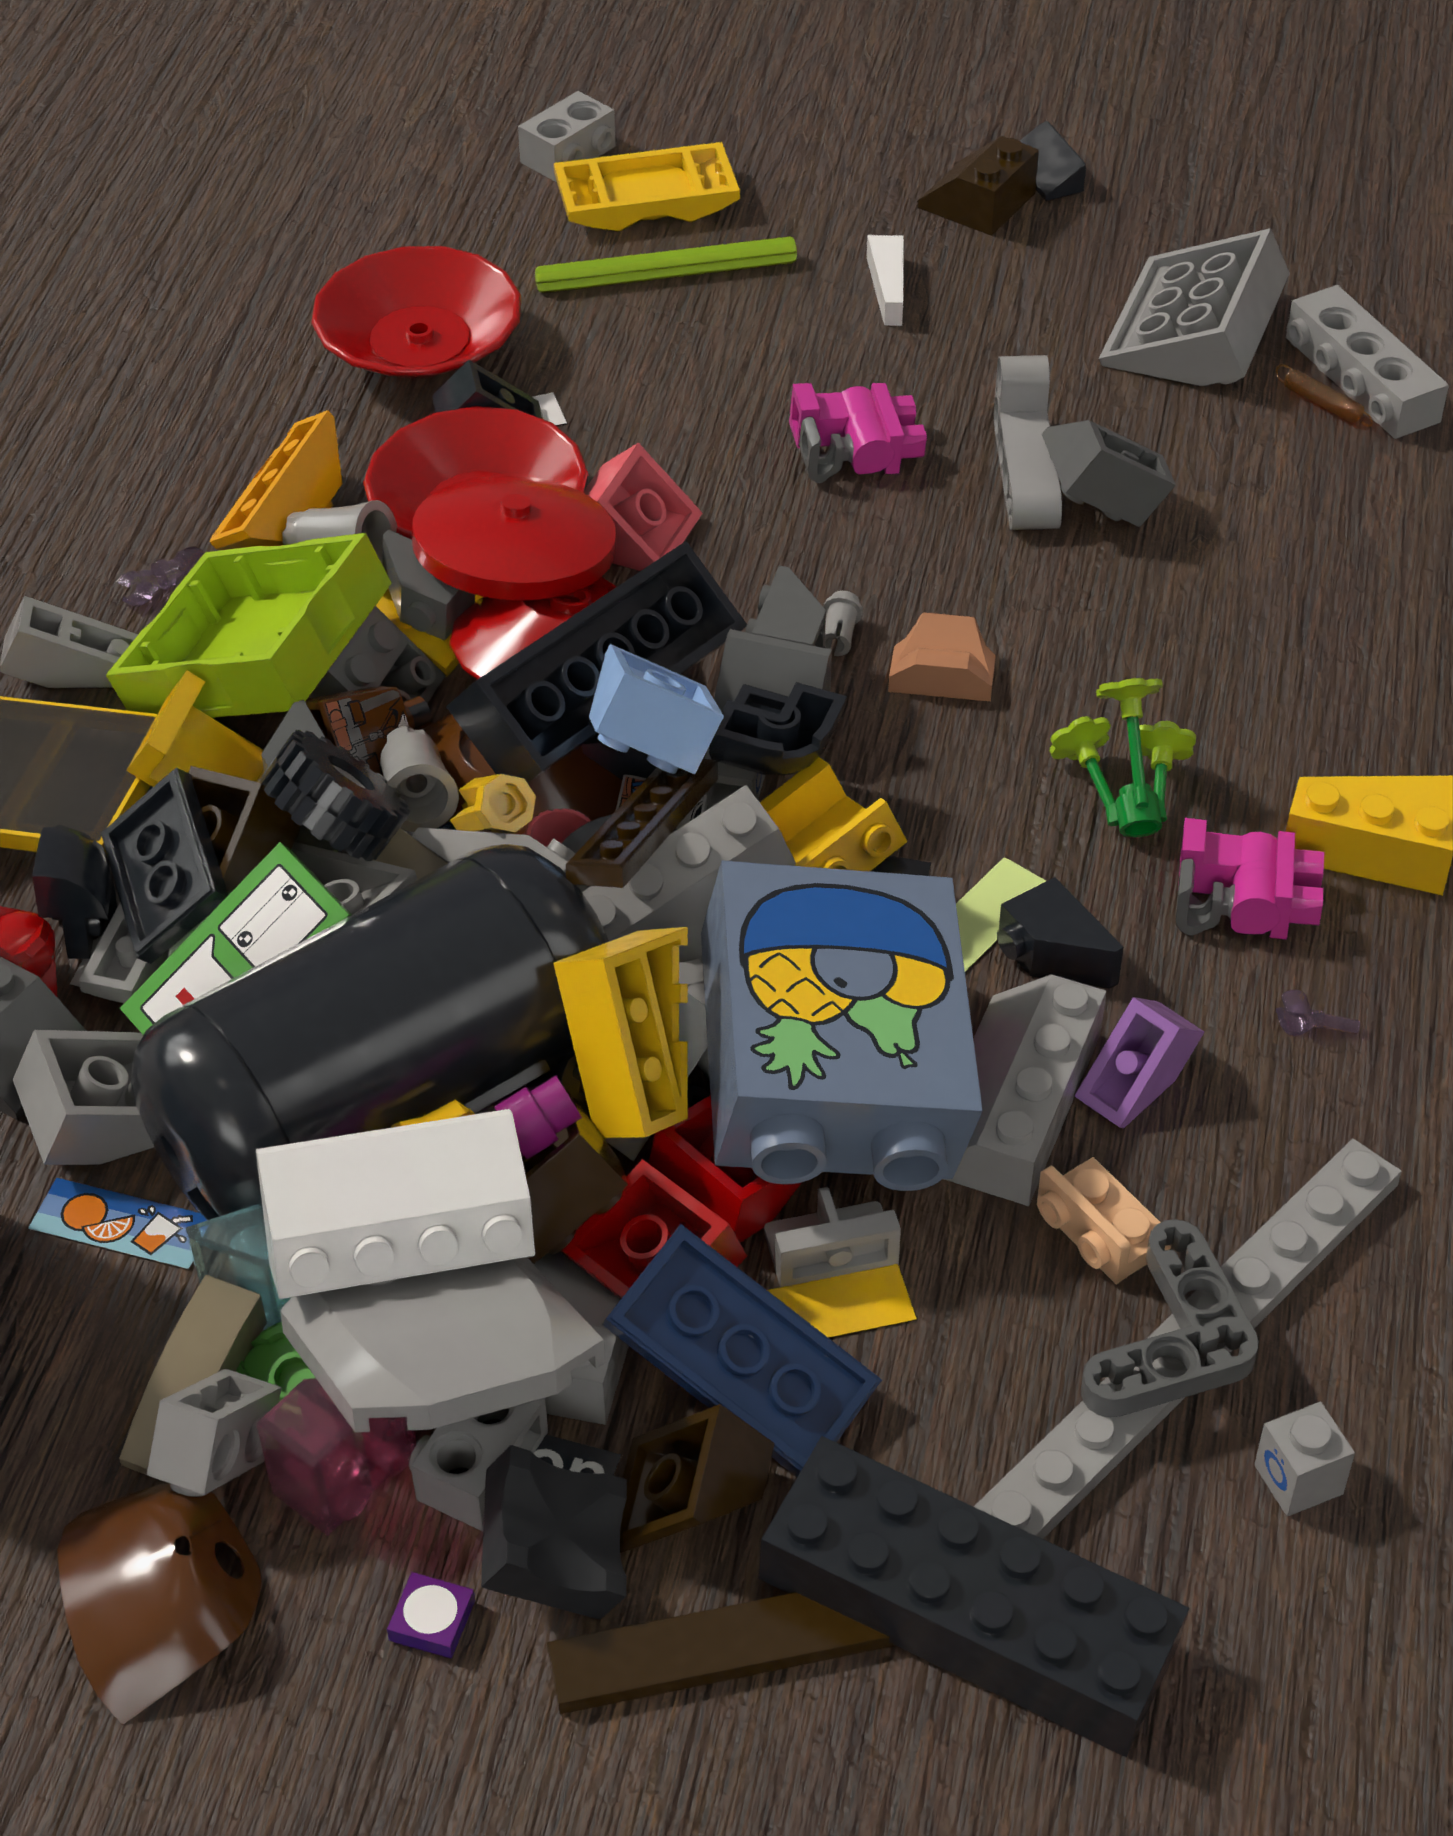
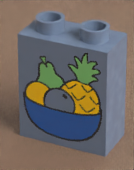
[701,861,983,1191]

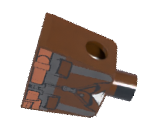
[305,687,432,777]

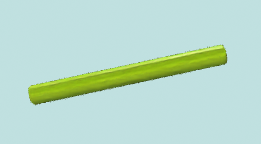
[535,236,797,293]

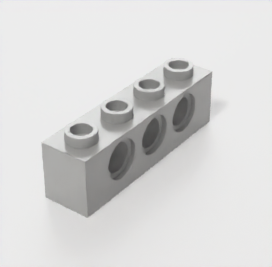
[1286,285,1449,439]

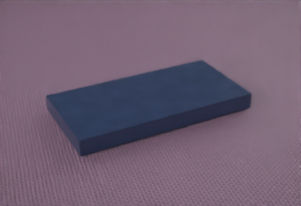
[602,1224,882,1477]

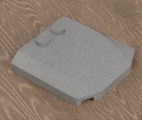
[280,1257,606,1432]

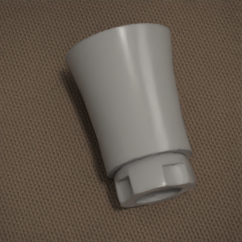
[282,500,397,563]
[380,726,459,832]

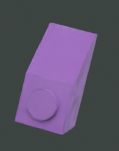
[1075,997,1204,1128]

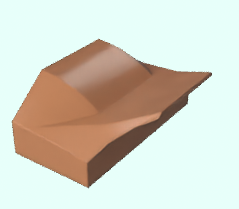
[888,612,996,702]

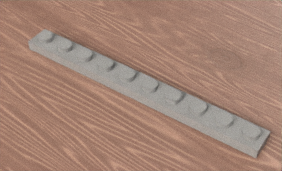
[974,1138,1402,1539]

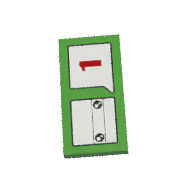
[120,842,352,1035]

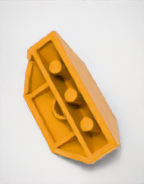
[210,410,343,550]

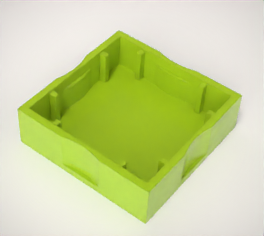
[106,533,392,718]

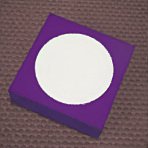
[387,1572,475,1659]

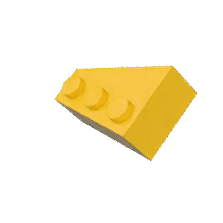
[1286,775,1453,896]
[553,927,688,1138]

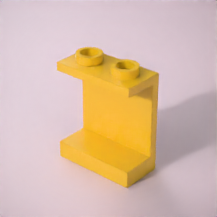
[126,670,264,787]
[760,757,907,872]

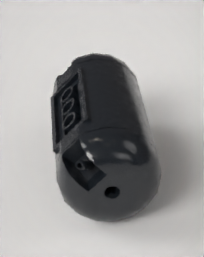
[131,844,609,1233]

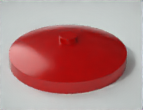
[412,475,616,600]

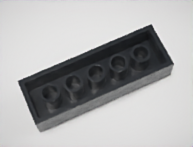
[446,541,747,783]
[758,1436,1190,1757]

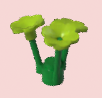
[1049,678,1196,837]

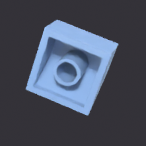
[589,644,724,774]

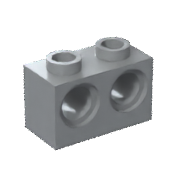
[518,91,616,182]
[147,1369,281,1496]
[409,1398,548,1532]

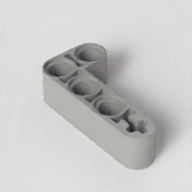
[994,355,1062,530]

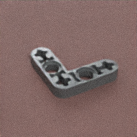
[1080,1219,1259,1418]

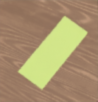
[956,857,1046,972]

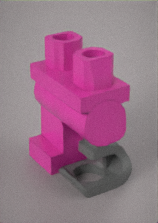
[789,383,927,483]
[1176,818,1324,939]

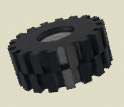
[261,730,410,861]

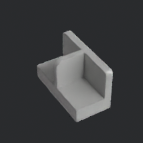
[764,1187,901,1287]

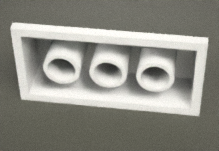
[256,1109,535,1299]

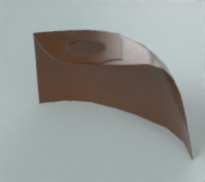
[57,1483,261,1725]

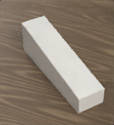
[867,235,903,326]

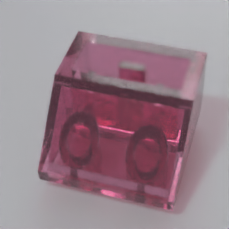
[256,1378,417,1536]

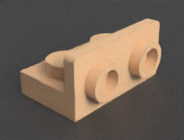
[1037,1157,1171,1284]

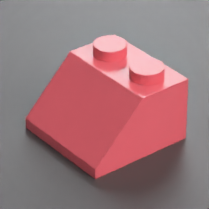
[583,442,703,571]

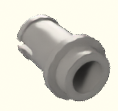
[823,591,863,656]

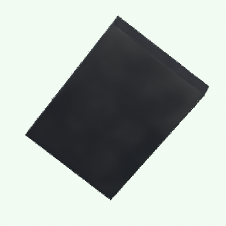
[101,767,228,964]

